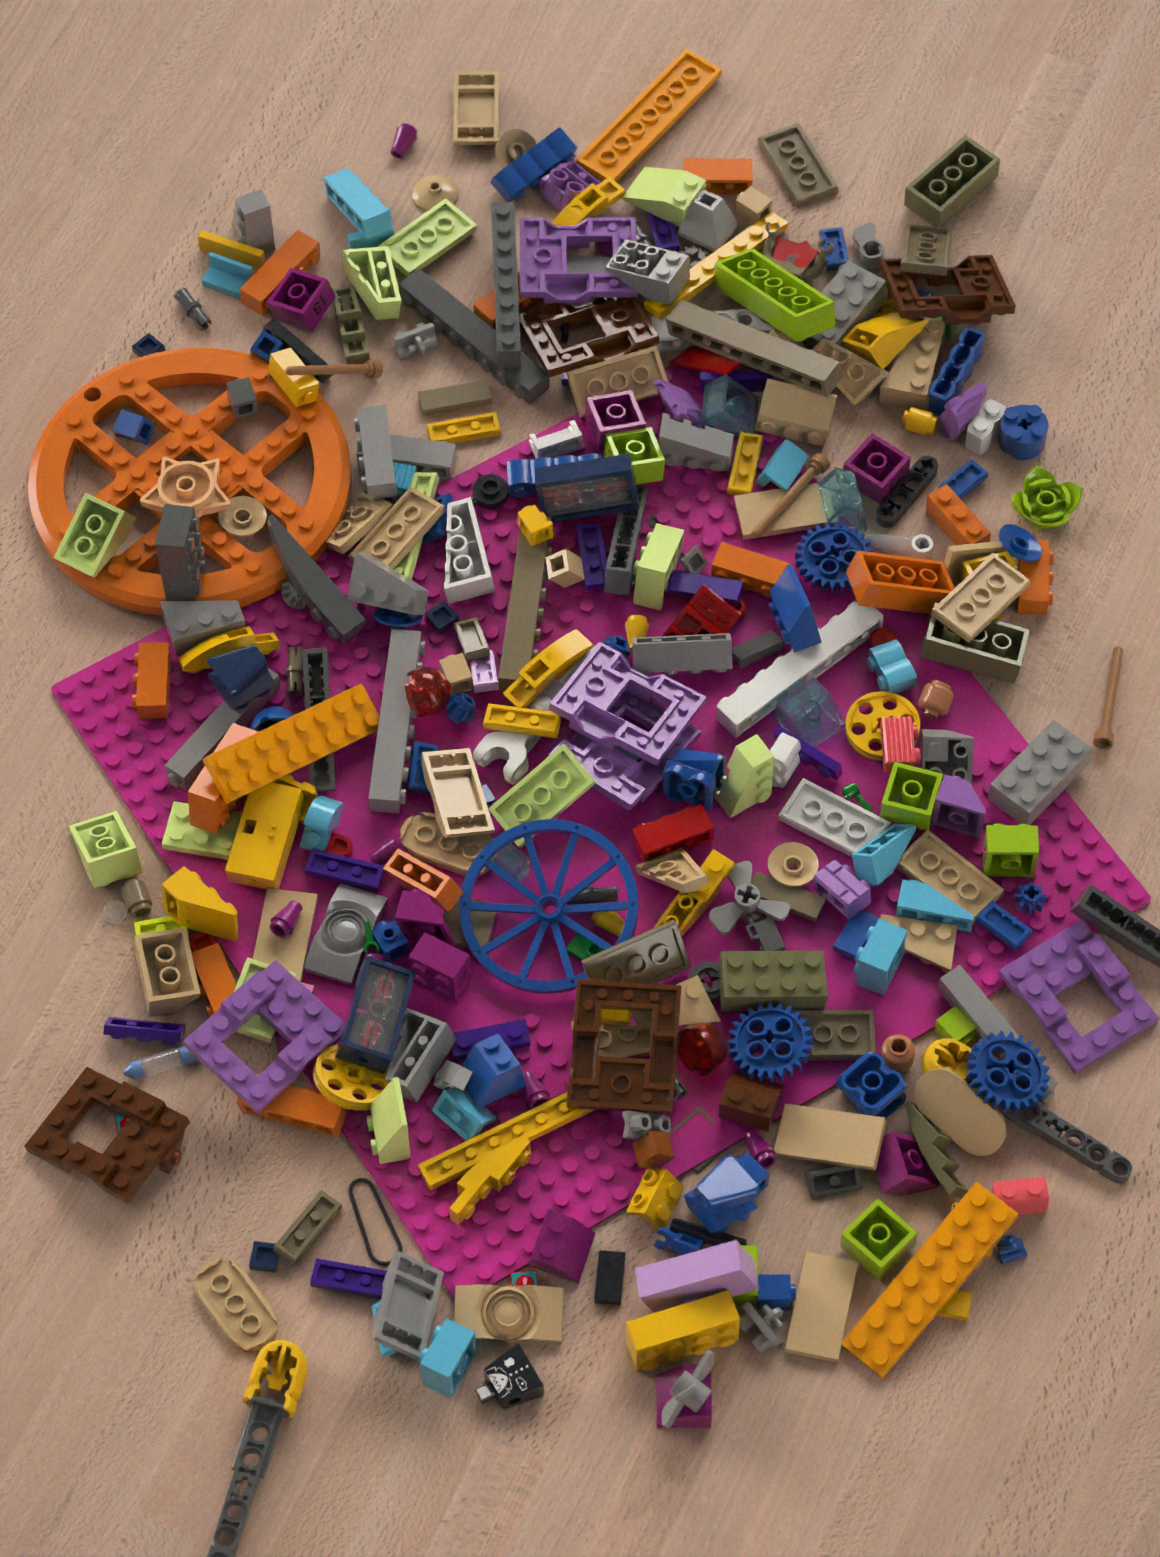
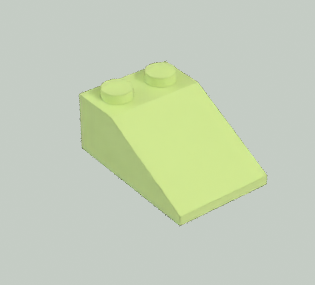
[622,167,706,227]
[53,492,136,578]
[69,811,142,888]
[366,1077,411,1164]

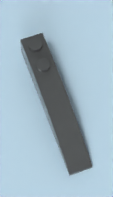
[604,484,649,595]
[267,514,366,645]
[302,648,336,792]
[1070,885,1160,967]

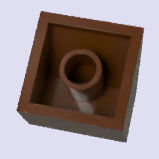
[719,1070,784,1132]

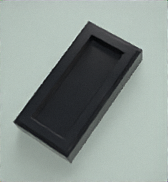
[594,1250,626,1305]

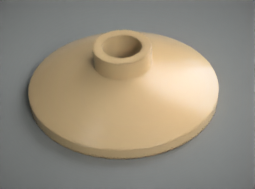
[495,129,537,168]
[412,175,458,211]
[218,496,267,537]
[768,842,819,887]

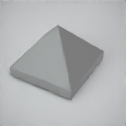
[680,545,709,574]

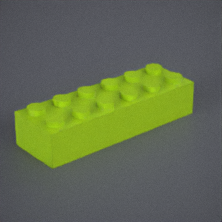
[714,248,835,342]

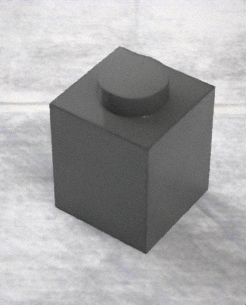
[226,377,258,419]

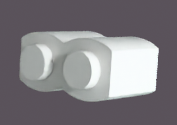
[965,399,1006,455]
[770,732,801,788]

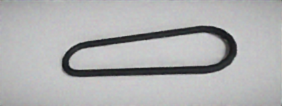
[348,1178,402,1266]

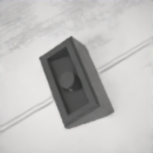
[732,630,784,669]
[804,1165,863,1199]

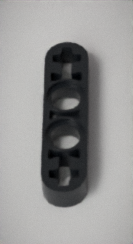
[263,319,333,383]
[876,455,938,528]

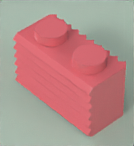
[880,716,920,772]
[991,1176,1050,1215]

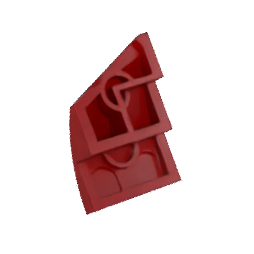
[662,584,742,636]

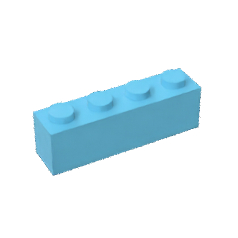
[324,168,392,239]

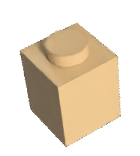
[735,186,772,225]
[546,549,585,588]
[439,653,473,697]

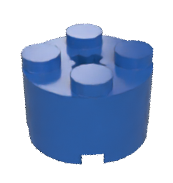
[998,405,1048,460]

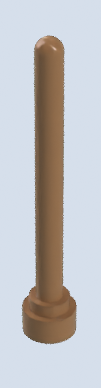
[285,359,383,378]
[752,453,830,537]
[1093,646,1123,749]

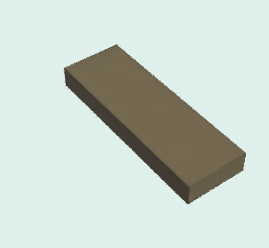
[418,380,492,415]
[751,871,826,922]
[273,1190,342,1265]

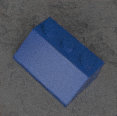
[768,564,822,653]

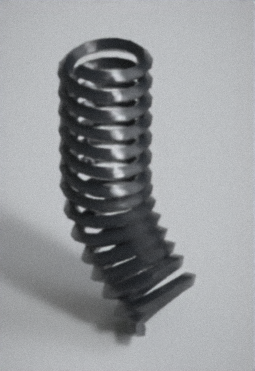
[559,324,569,344]

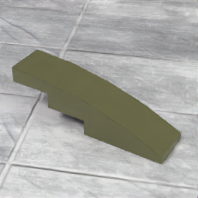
[332,285,370,364]
[904,1101,969,1199]

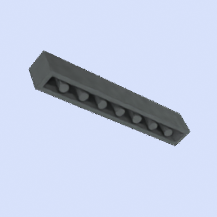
[491,203,521,369]
[399,268,549,404]

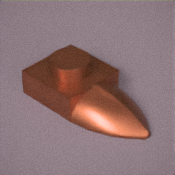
[159,1130,185,1174]

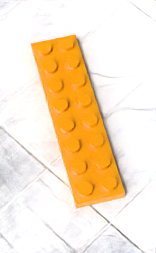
[576,48,722,182]
[202,683,380,804]
[841,1181,1019,1379]

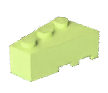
[341,246,401,320]
[633,523,685,611]
[713,734,774,818]

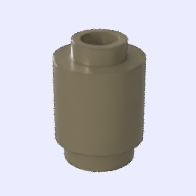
[120,879,152,918]

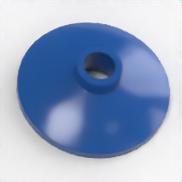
[998,524,1042,562]
[374,608,423,630]

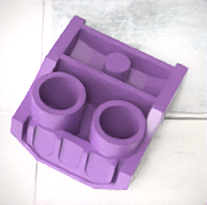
[539,160,601,212]
[653,379,704,429]
[939,382,987,440]

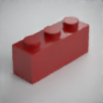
[632,803,714,863]

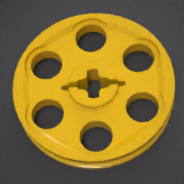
[845,691,920,761]
[313,1044,389,1111]

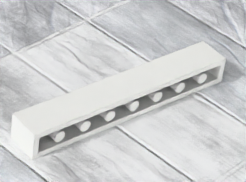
[716,601,884,738]

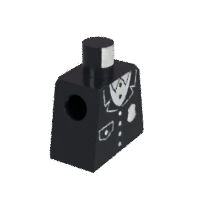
[475,1343,544,1409]

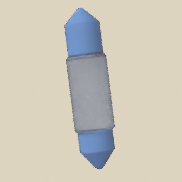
[123,1047,199,1080]

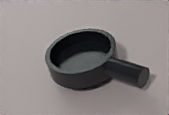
[471,474,509,509]

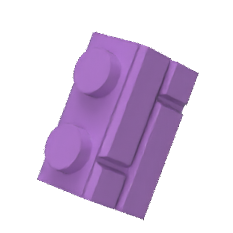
[813,860,871,919]

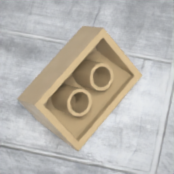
[755,378,837,447]
[135,927,200,1017]

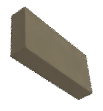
[454,617,490,661]

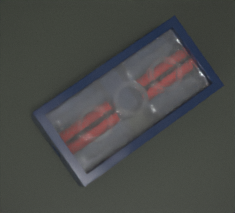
[535,453,639,523]
[335,956,416,1074]

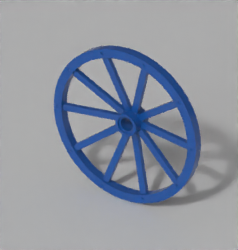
[459,819,639,994]

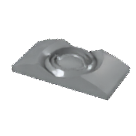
[303,883,389,986]
[372,1250,444,1361]

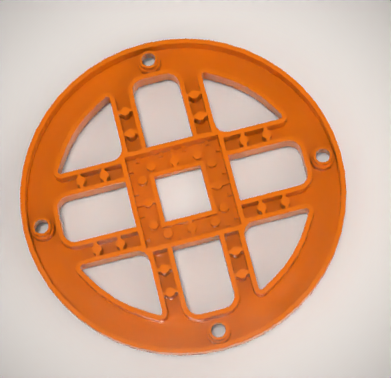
[28,348,352,616]

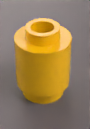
[902,407,938,436]

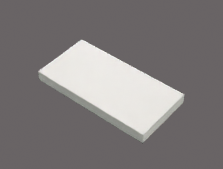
[778,778,891,857]

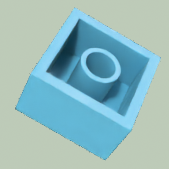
[853,919,908,996]
[418,1318,477,1398]

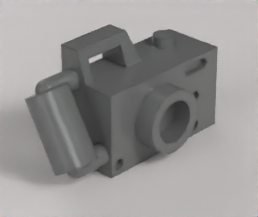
[746,913,785,951]

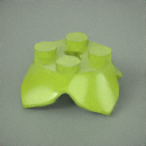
[1011,465,1083,530]

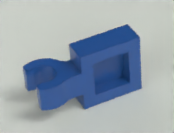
[653,1227,705,1256]

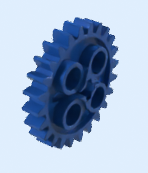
[795,522,873,594]
[728,1002,813,1083]
[965,1031,1050,1114]

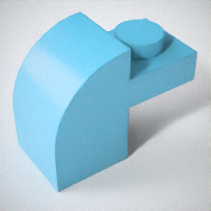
[300,796,344,851]

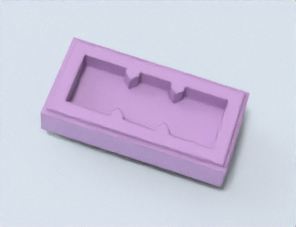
[469,650,499,693]

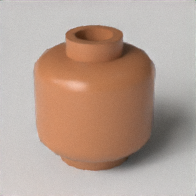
[918,680,954,719]
[881,1034,915,1073]

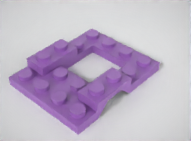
[520,217,638,303]
[549,642,707,766]
[548,691,701,811]
[998,919,1159,1074]
[183,960,344,1114]

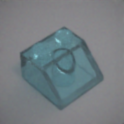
[700,374,758,436]
[818,467,868,532]
[775,677,846,748]

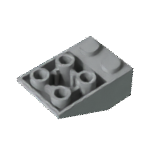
[605,239,690,305]

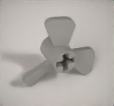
[838,223,900,274]
[709,861,790,935]
[662,1349,714,1429]

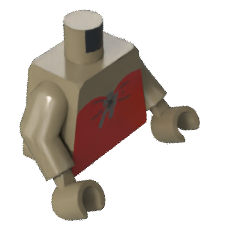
[763,221,834,283]

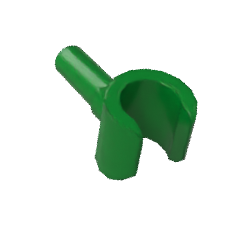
[842,783,873,812]
[363,921,380,955]

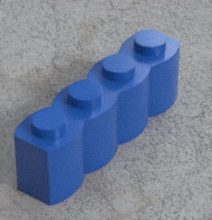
[490,127,578,203]
[928,326,985,415]
[506,454,602,498]

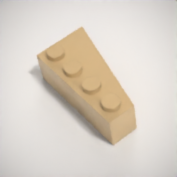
[879,317,946,411]

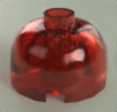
[405,667,452,717]
[678,1022,728,1076]

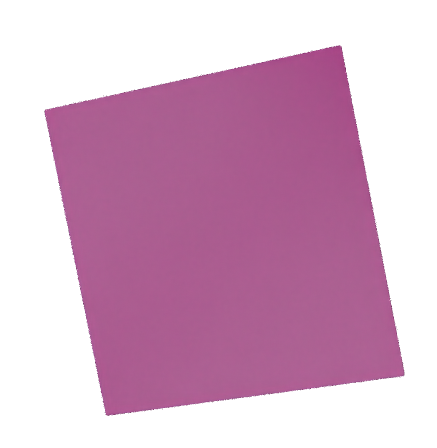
[51,348,1151,1301]

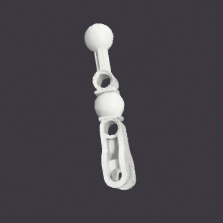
[473,646,595,784]

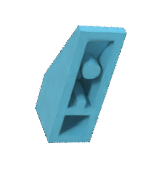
[851,823,916,886]
[896,880,974,932]

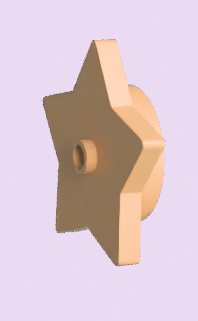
[140,457,232,518]

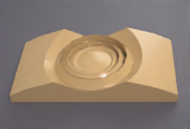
[453,71,499,145]
[421,748,495,838]
[454,1284,563,1343]

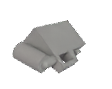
[433,1060,473,1091]

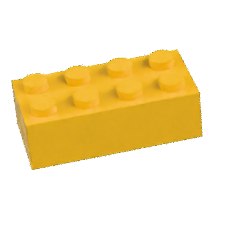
[626,1290,740,1371]

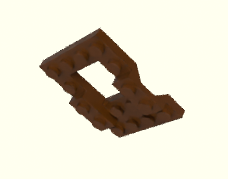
[879,255,1016,325]
[519,297,660,378]
[567,979,682,1114]
[24,1067,190,1204]

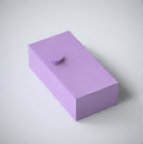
[635,1240,759,1313]

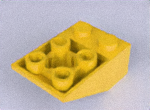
[841,311,929,369]
[161,866,239,942]

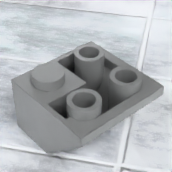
[677,189,739,252]
[921,729,974,786]

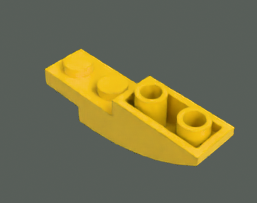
[552,177,625,226]
[179,626,280,673]
[503,629,594,708]
[654,849,735,937]
[449,1139,532,1225]

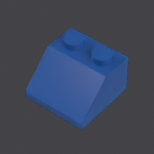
[462,1034,526,1108]

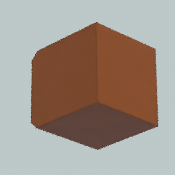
[633,1130,674,1168]

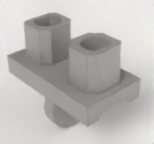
[393,322,438,359]
[623,1110,671,1140]
[739,1301,783,1353]

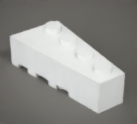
[444,497,496,604]

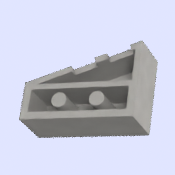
[233,189,275,253]
[659,413,734,472]
[347,552,429,615]
[160,600,246,656]
[386,1008,456,1102]

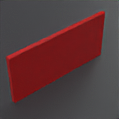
[669,346,742,375]

